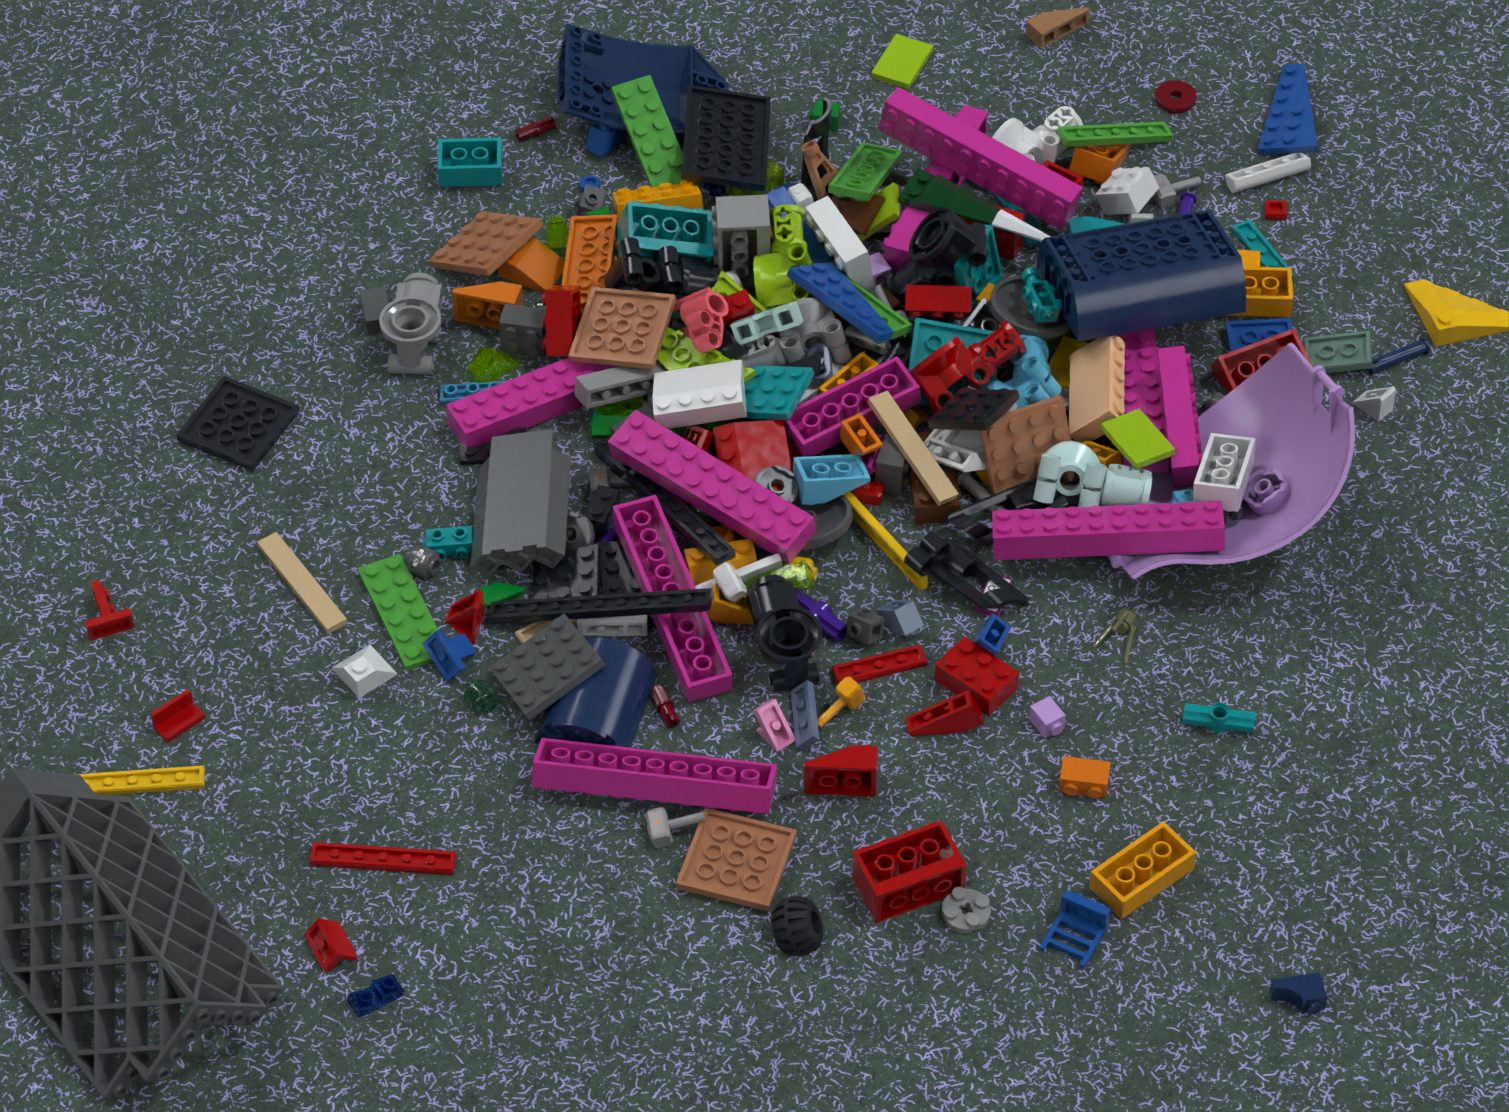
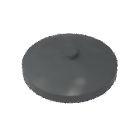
[989,276,1071,339]
[792,495,853,550]

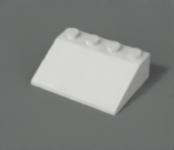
[805,196,875,293]
[652,359,747,429]

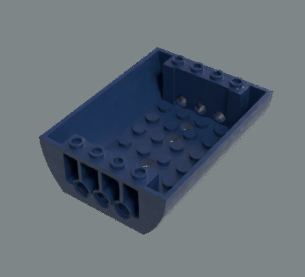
[1036,210,1246,342]

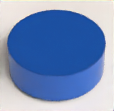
[580,175,601,192]

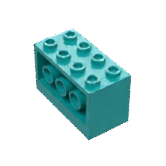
[617,201,713,263]

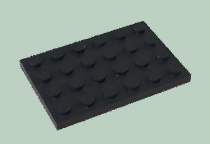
[681,85,771,191]

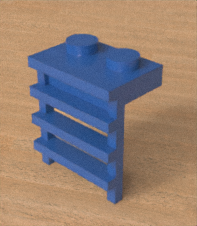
[1039,890,1111,969]

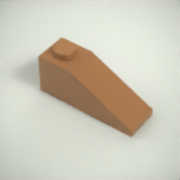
[1026,7,1090,48]

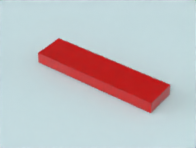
[831,644,927,685]

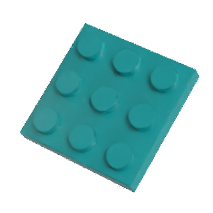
[954,224,1003,314]
[742,365,815,420]

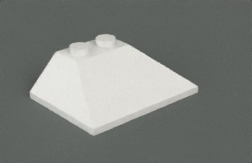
[924,387,1017,472]

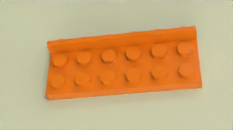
[562,214,619,317]

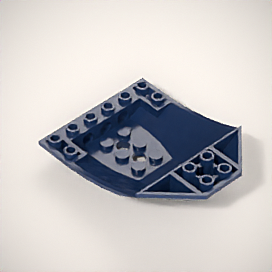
[556,23,729,134]

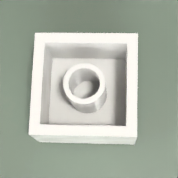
[1095,167,1159,215]

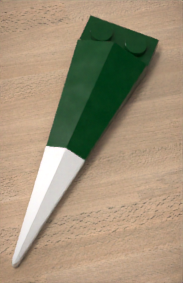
[898,168,1051,242]

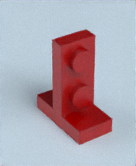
[85,580,135,641]

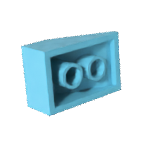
[793,454,870,505]

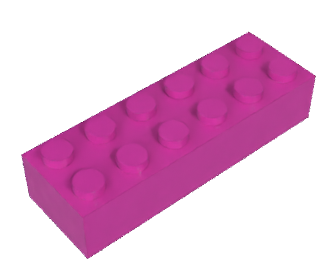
[1158,345,1203,488]
[784,356,921,457]

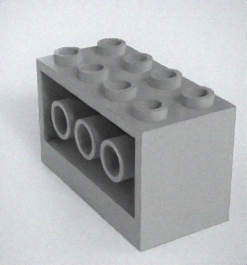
[712,195,770,286]

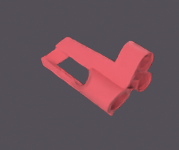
[673,287,729,354]

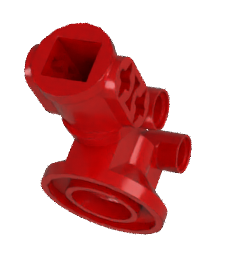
[909,321,1026,414]

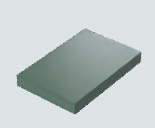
[1304,331,1373,373]

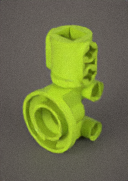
[753,204,814,310]

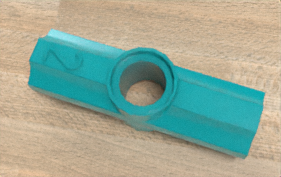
[1182,702,1256,733]

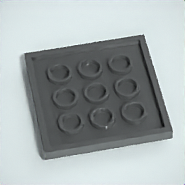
[489,614,606,720]

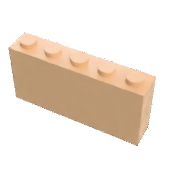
[1069,335,1125,443]

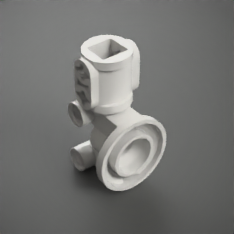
[992,106,1083,165]

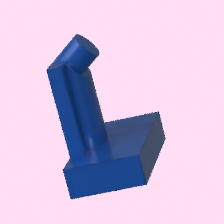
[422,629,477,682]

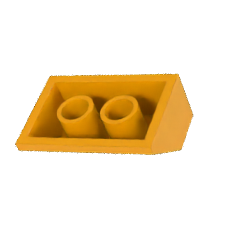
[684,539,757,587]

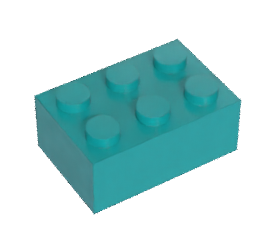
[437,138,503,187]

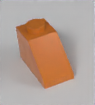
[840,413,883,455]

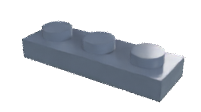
[791,680,819,750]

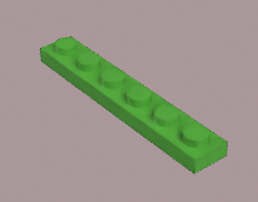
[1056,122,1173,147]

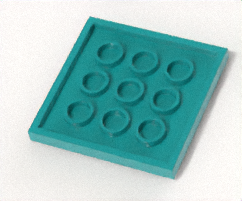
[908,318,1001,408]

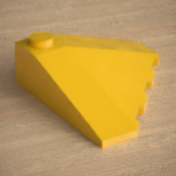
[1404,279,1509,347]

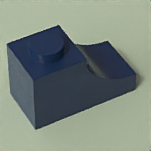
[1269,972,1327,1014]

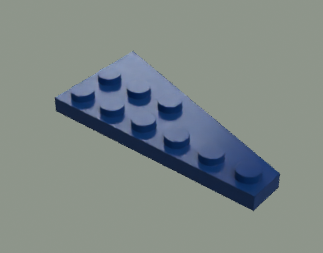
[786,262,894,342]

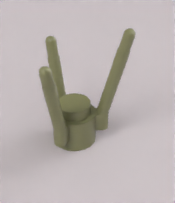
[1092,609,1137,665]

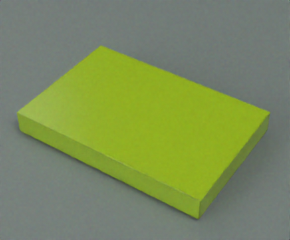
[871,34,934,89]
[855,182,900,242]
[1100,409,1175,470]

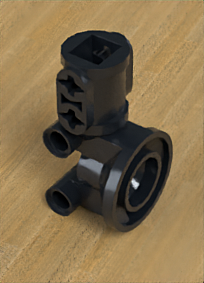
[887,207,987,306]
[604,237,721,300]
[746,575,822,692]

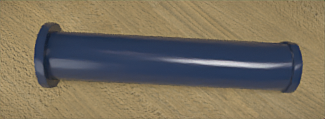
[1367,337,1430,374]

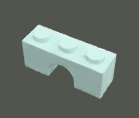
[730,301,804,345]

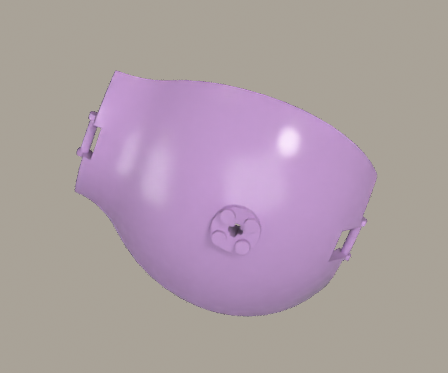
[1077,343,1355,579]

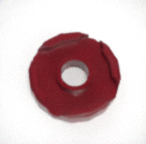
[1155,80,1197,114]

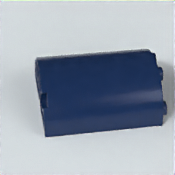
[535,636,657,748]

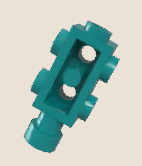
[1021,267,1062,323]
[422,526,473,560]

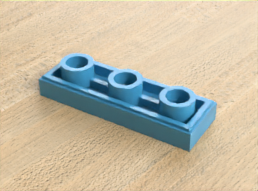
[440,381,506,406]

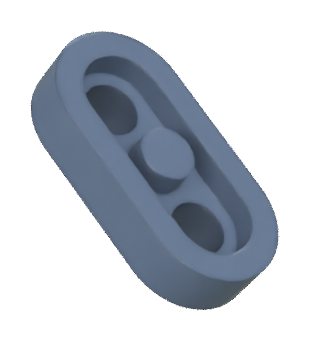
[807,344,833,384]

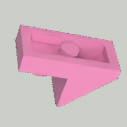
[753,699,795,752]

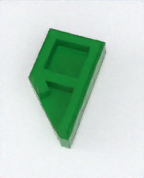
[477,582,525,611]

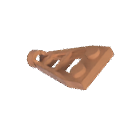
[801,140,840,202]

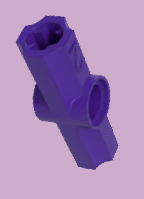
[795,589,847,642]

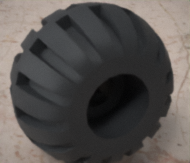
[771,896,823,956]

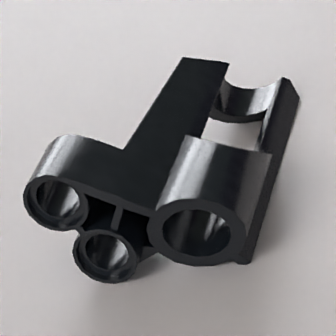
[904,531,1030,609]

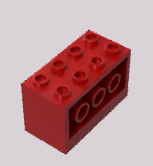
[852,820,966,923]

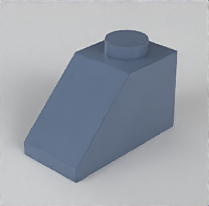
[875,600,924,638]

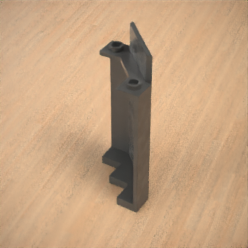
[470,429,571,577]

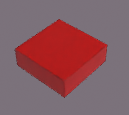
[1264,200,1287,220]

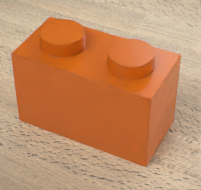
[1059,756,1111,799]

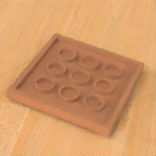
[428,211,544,276]
[568,287,677,370]
[979,395,1078,495]
[676,807,797,912]

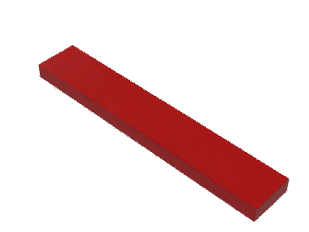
[309,842,457,875]

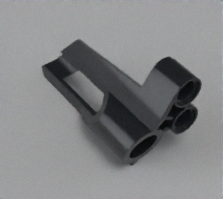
[801,97,833,202]
[947,477,1069,546]

